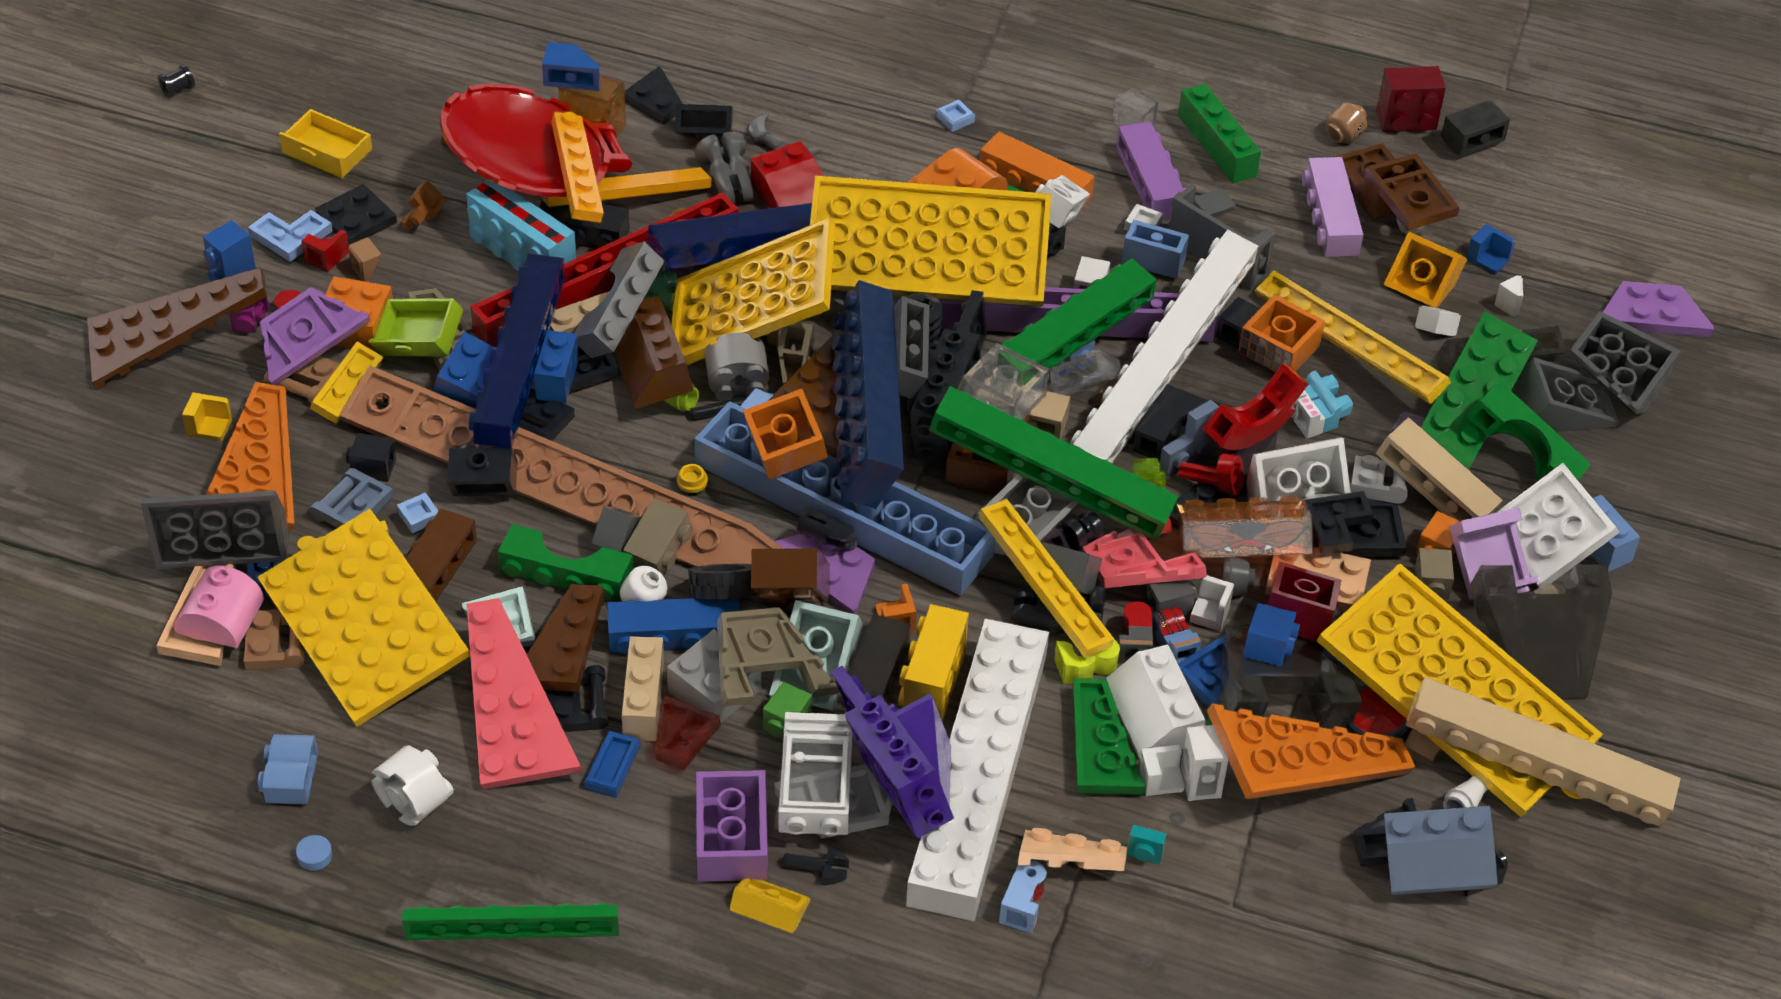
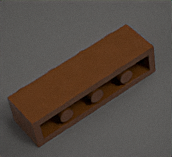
[406,509,477,602]

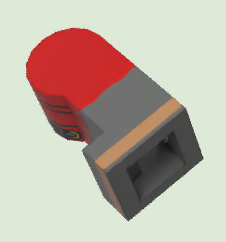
[1118,601,1153,664]

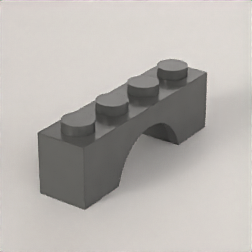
[574,242,664,358]

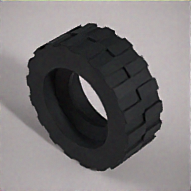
[688,563,757,599]

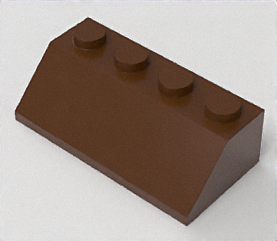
[614,296,694,409]

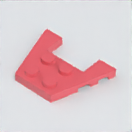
[1082,518,1207,588]

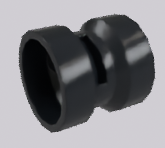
[1060,510,1105,551]

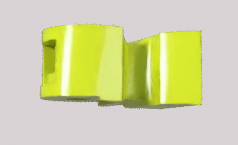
[1054,640,1120,684]

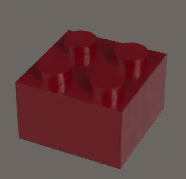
[1376,66,1446,132]
[1266,561,1342,642]

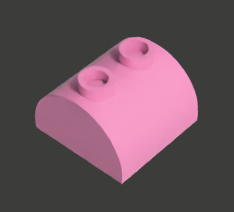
[174,566,264,648]

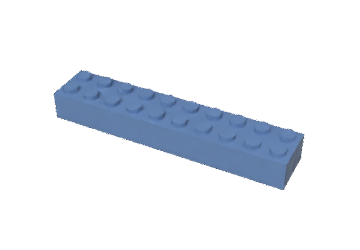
[694,401,995,596]

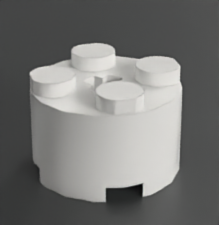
[371,745,454,826]

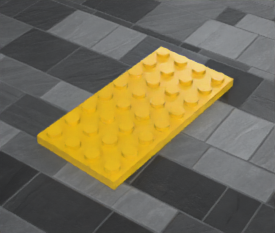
[810,176,1052,307]
[1317,564,1603,818]

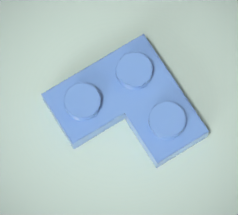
[248,210,333,262]

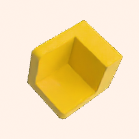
[182,392,232,441]

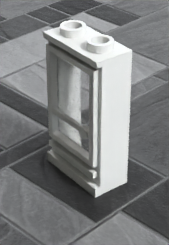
[779,712,853,836]

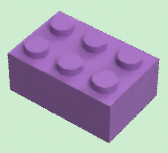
[696,770,768,881]

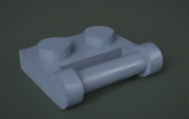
[308,468,394,528]

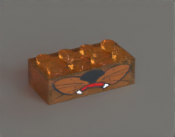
[1177,496,1312,558]

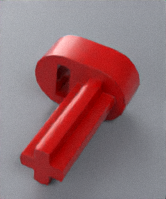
[1178,453,1244,495]

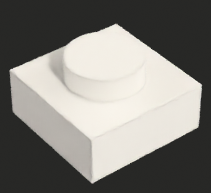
[1124,204,1163,231]

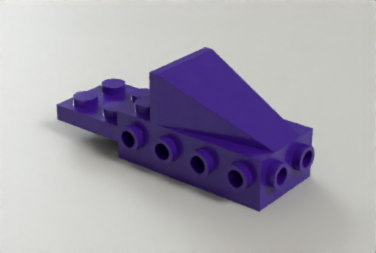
[830,666,954,839]

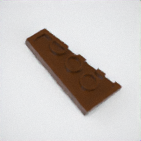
[527,584,605,692]

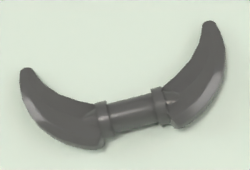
[749,113,821,156]

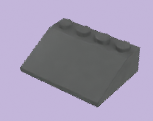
[141,491,289,569]

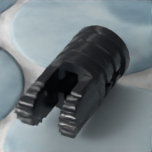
[797,507,857,551]

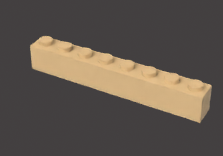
[1405,677,1681,827]

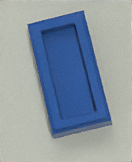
[584,731,641,798]

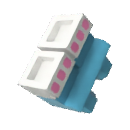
[1291,370,1353,439]

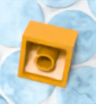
[1383,232,1467,308]

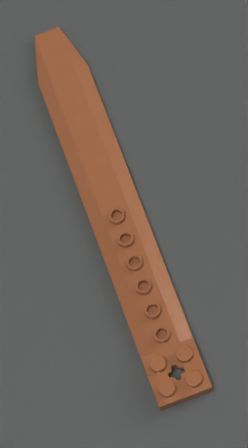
[339,365,782,567]

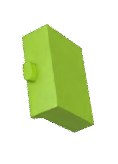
[369,298,463,356]

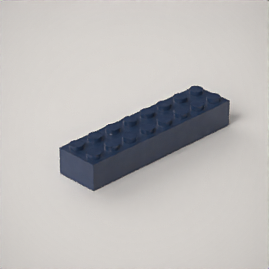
[831,280,904,509]

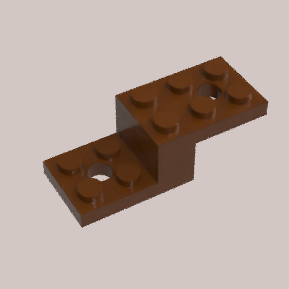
[1334,143,1459,230]

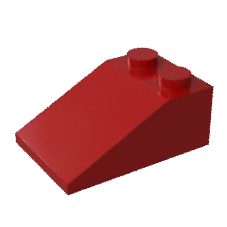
[750,141,823,234]

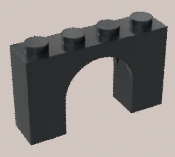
[1133,384,1279,497]

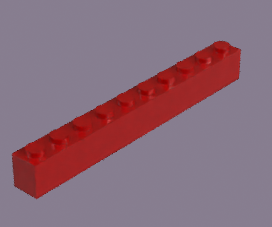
[470,192,739,347]

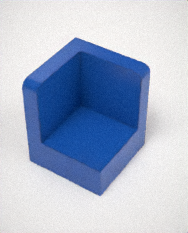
[1466,224,1515,275]

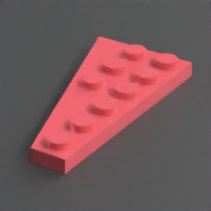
[467,598,584,790]

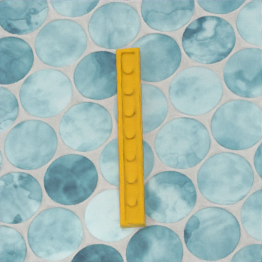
[1254,270,1451,404]

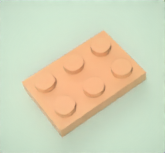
[1265,543,1371,612]

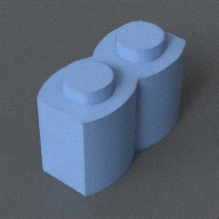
[258,734,318,804]

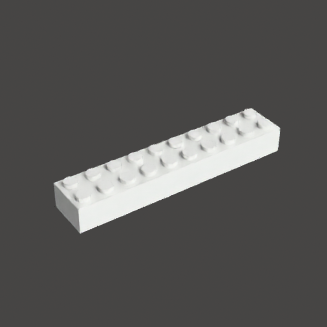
[906,619,1049,921]

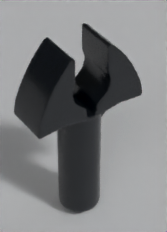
[782,846,849,886]

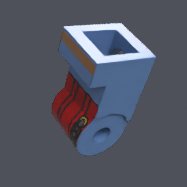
[1152,606,1202,663]

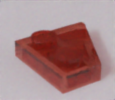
[654,696,721,770]

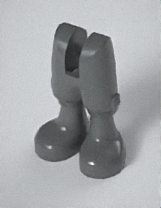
[695,132,754,205]

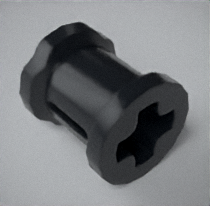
[158,64,195,98]

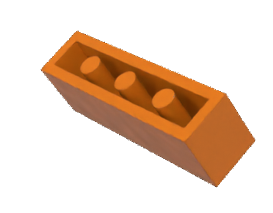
[980,132,1095,209]

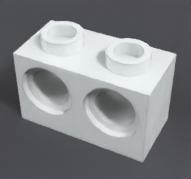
[1035,175,1090,228]

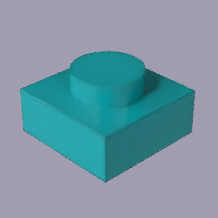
[1127,824,1167,864]

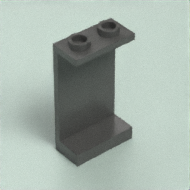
[1168,184,1275,291]

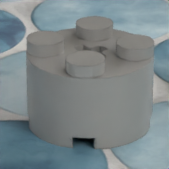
[704,333,769,401]

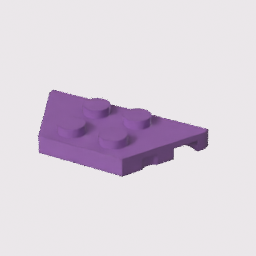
[1603,281,1714,338]
[260,287,371,385]
[774,534,875,615]

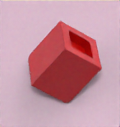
[301,230,349,273]

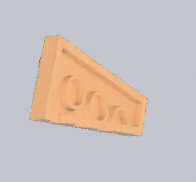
[156,564,236,666]

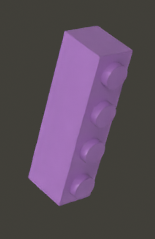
[1116,121,1186,220]

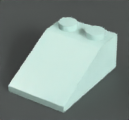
[769,600,863,712]

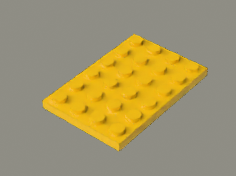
[671,218,835,365]
[257,508,470,727]

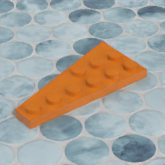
[206,382,295,532]
[1206,703,1415,799]

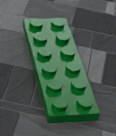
[1421,311,1538,470]

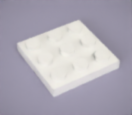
[1496,463,1620,587]

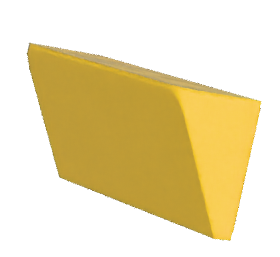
[730,878,811,933]

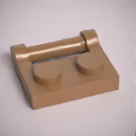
[263,356,340,403]
[244,609,305,670]

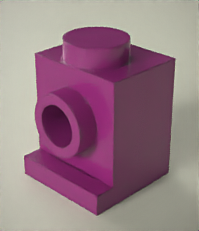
[229,296,270,333]

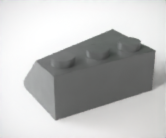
[1570,311,1680,414]

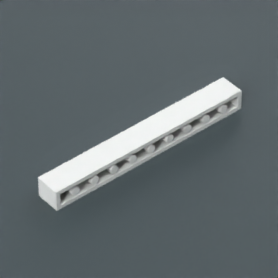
[1070,229,1258,463]

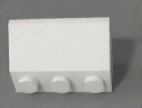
[1246,437,1351,517]
[1105,645,1205,760]

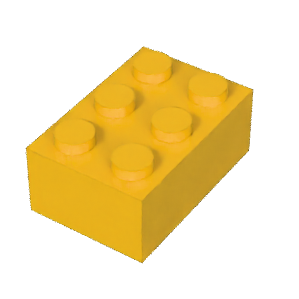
[898,604,969,723]

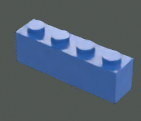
[607,598,740,654]

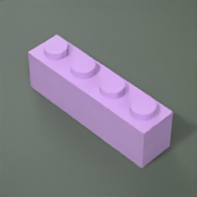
[1302,157,1363,257]

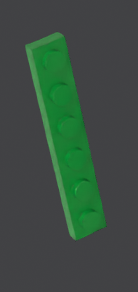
[402,903,619,941]

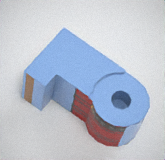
[999,860,1046,934]

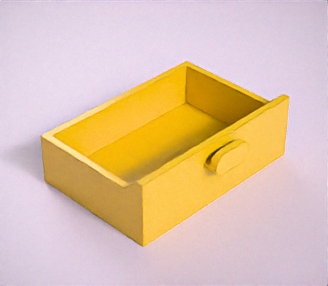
[279,109,372,178]

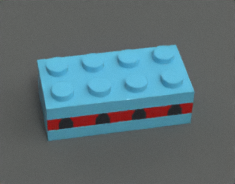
[466,179,576,278]

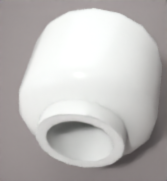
[620,566,668,602]

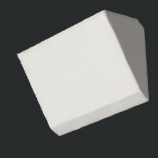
[1494,275,1523,317]

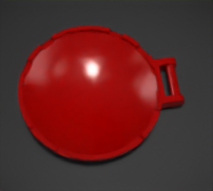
[440,83,632,197]

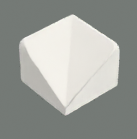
[1415,306,1461,336]

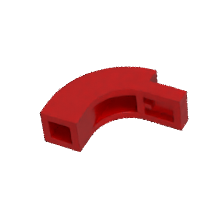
[1202,363,1309,450]

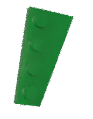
[1072,678,1146,795]

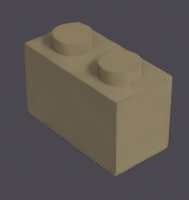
[623,498,692,575]

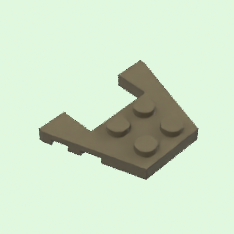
[717,607,838,707]

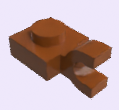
[399,180,447,232]

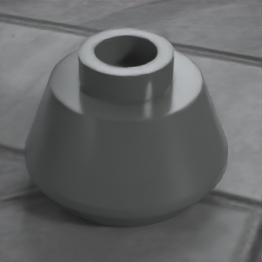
[1221,554,1255,597]

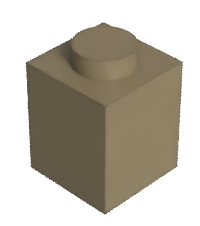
[1414,548,1454,600]

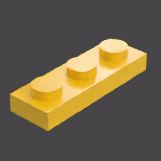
[309,342,383,424]

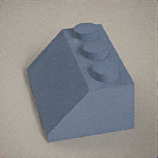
[1384,806,1498,895]

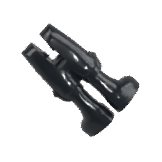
[1010,586,1106,633]

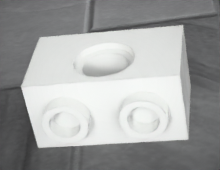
[1180,725,1228,801]

